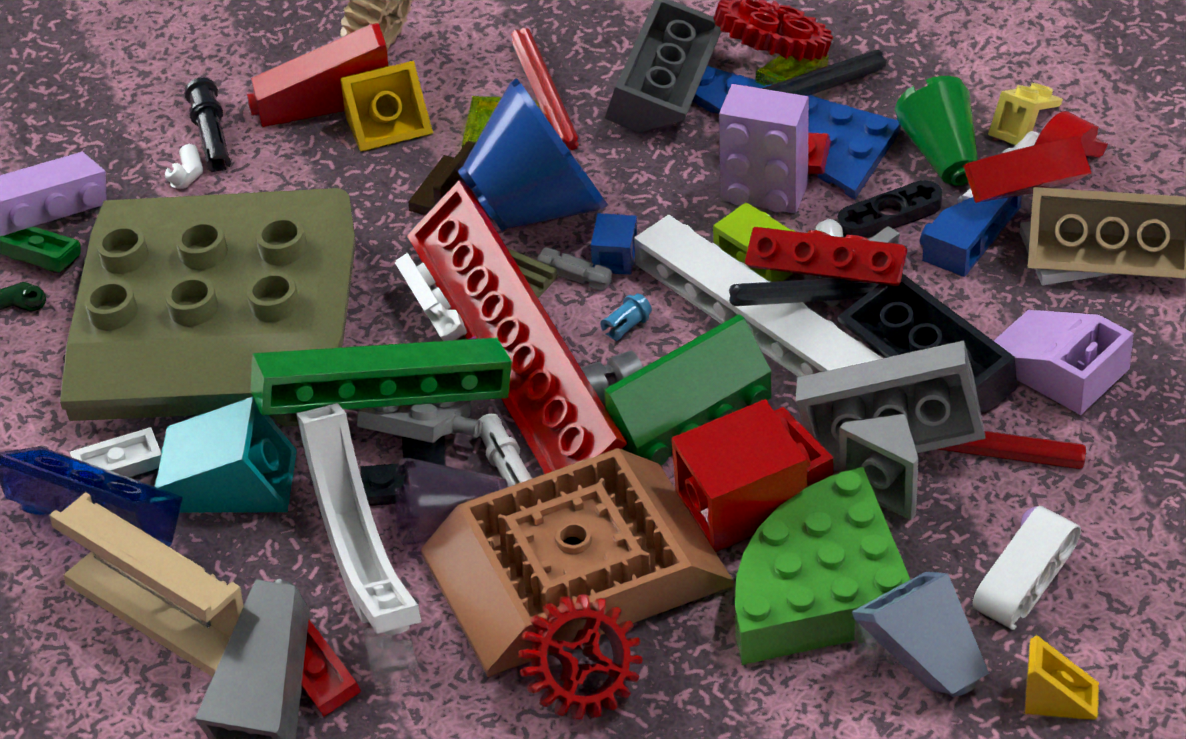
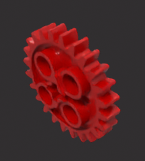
[713,0,833,61]

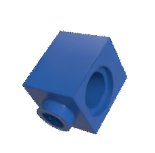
[590,213,638,275]

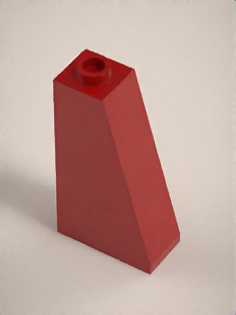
[247,23,389,127]

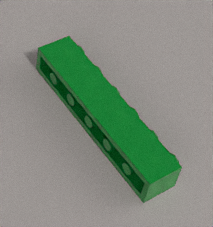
[250,338,512,415]

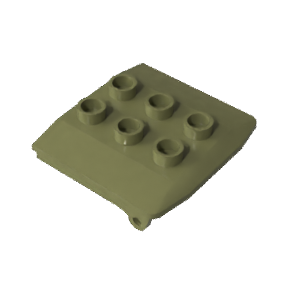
[60,188,356,426]

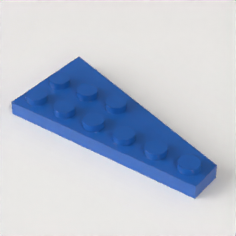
[693,66,901,200]

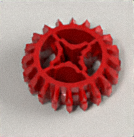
[518,594,643,720]

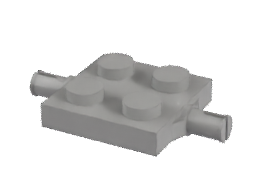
[348,401,483,443]

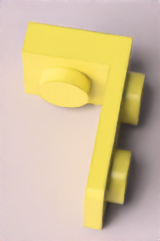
[988,83,1063,145]

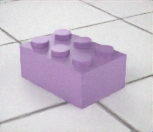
[719,84,809,214]

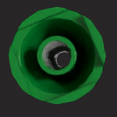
[895,75,978,186]

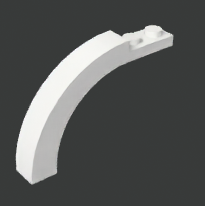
[296,403,421,635]

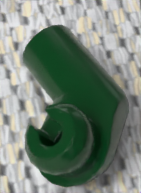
[0,282,46,311]

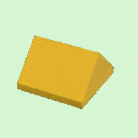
[340,60,433,152]

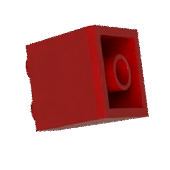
[672,399,811,552]

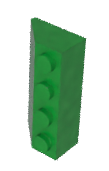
[605,314,772,466]

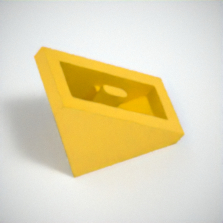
[1025,635,1099,720]

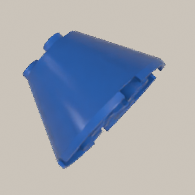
[458,78,608,232]

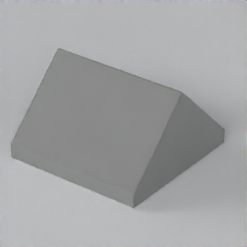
[839,414,918,520]

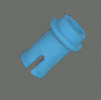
[600,294,652,341]

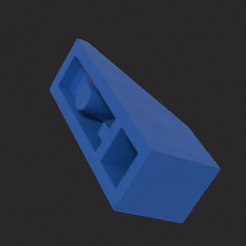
[920,196,1021,277]

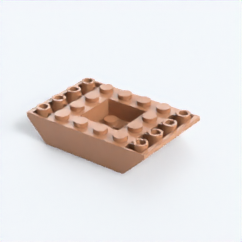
[421,448,733,677]

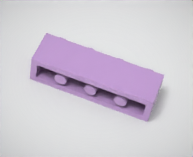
[0,152,107,236]

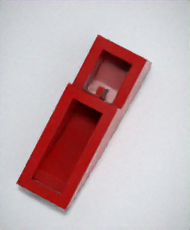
[963,136,1092,203]

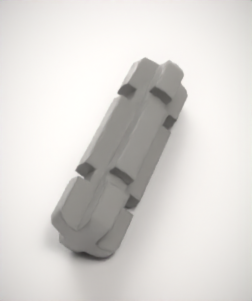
[537,247,612,291]

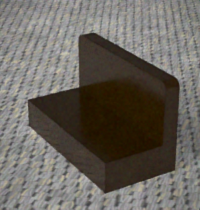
[408,141,475,216]

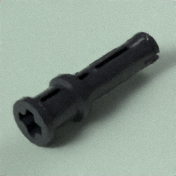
[184,78,231,172]

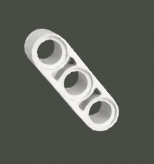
[972,506,1081,630]

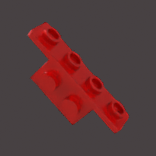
[745,227,907,286]

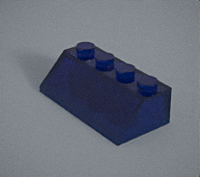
[0,446,183,547]

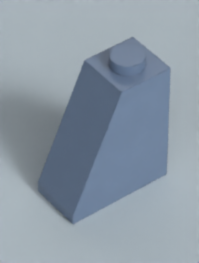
[852,572,989,697]

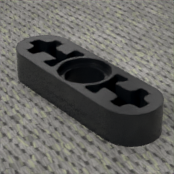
[837,180,942,238]

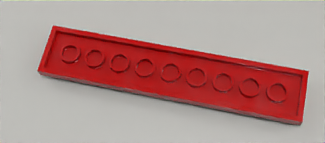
[407,181,627,474]

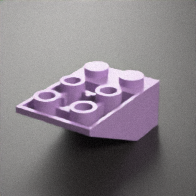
[994,310,1134,415]

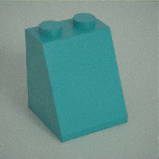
[155,397,297,513]

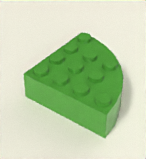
[735,467,910,665]

